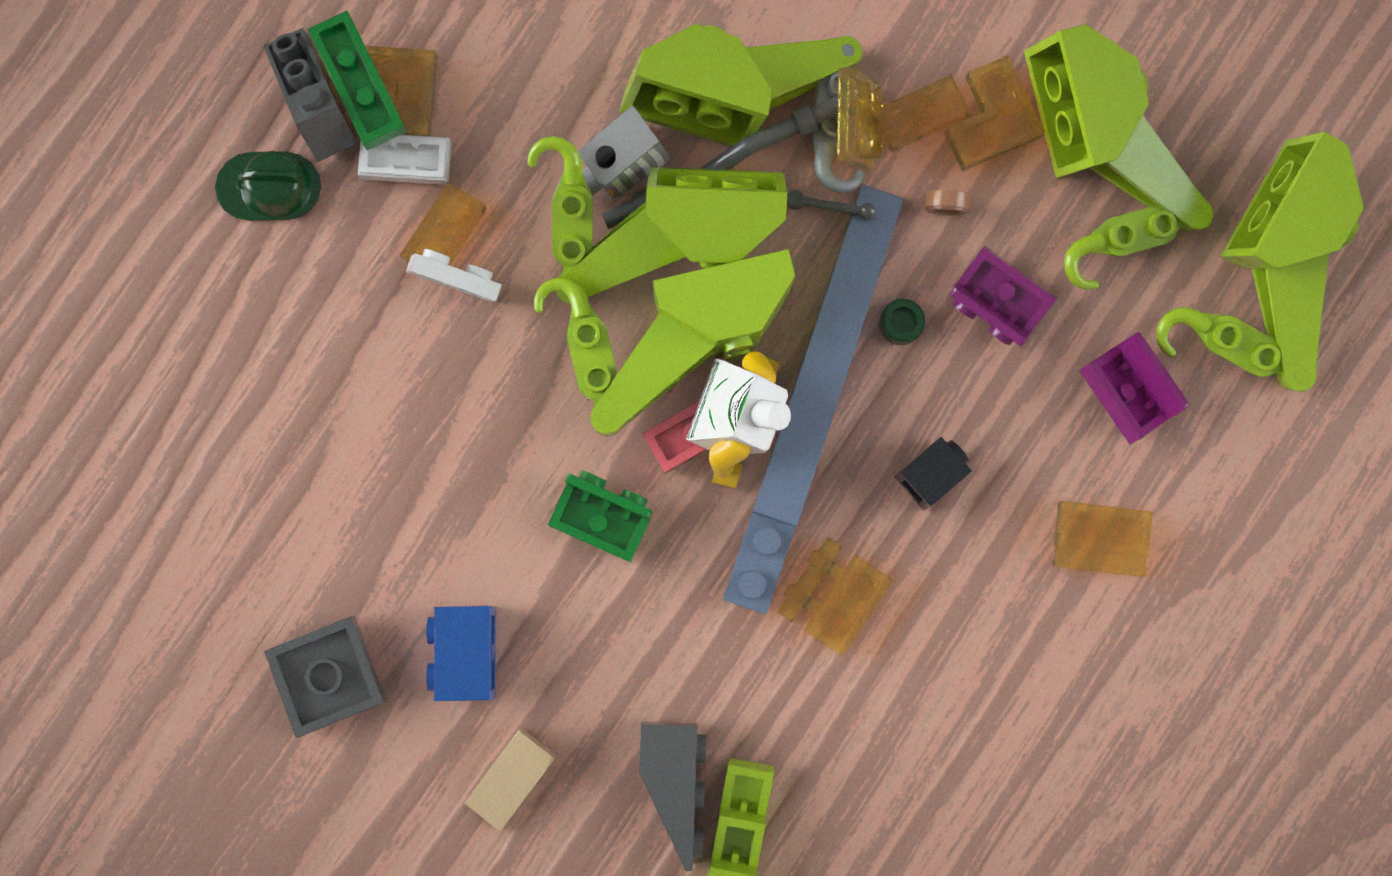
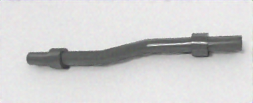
[602,94,848,230]

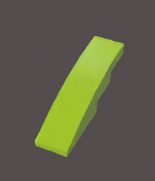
[707,758,774,876]

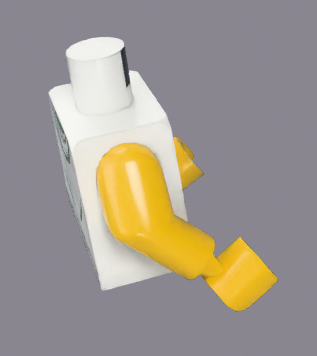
[686,351,791,489]

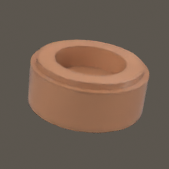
[925,190,971,216]

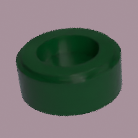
[879,299,925,345]

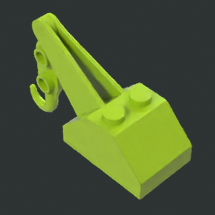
[1024,24,1213,290]
[1156,132,1364,392]
[527,136,788,304]
[534,249,795,437]

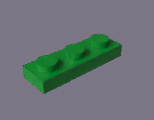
[307,10,407,150]

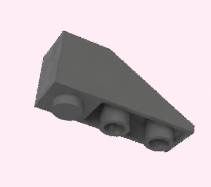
[264,28,358,162]
[639,722,706,871]

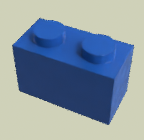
[426,606,496,701]

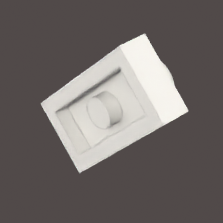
[406,249,502,302]

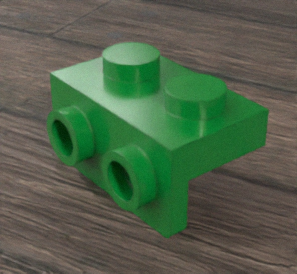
[548,470,653,563]

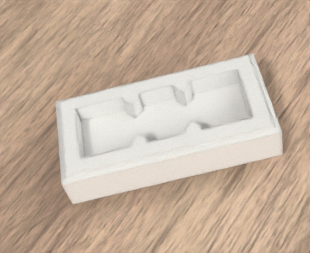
[358,135,452,185]

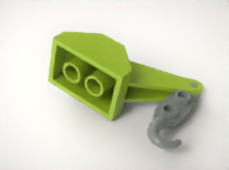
[619,24,864,193]

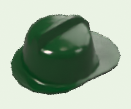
[215,150,321,221]

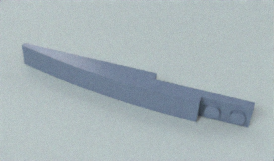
[722,184,904,615]

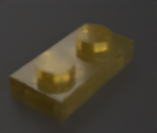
[400,182,487,265]

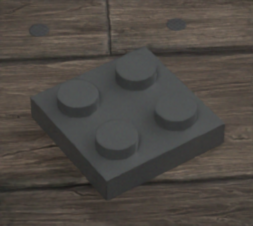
[264,616,387,738]

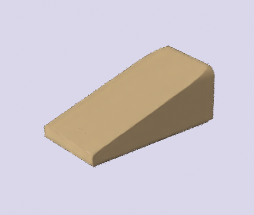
[464,728,557,832]

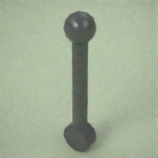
[787,190,877,221]

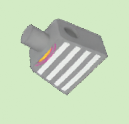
[579,105,672,199]

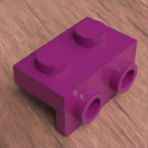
[949,245,1057,346]
[1079,332,1189,445]

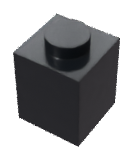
[894,437,972,510]

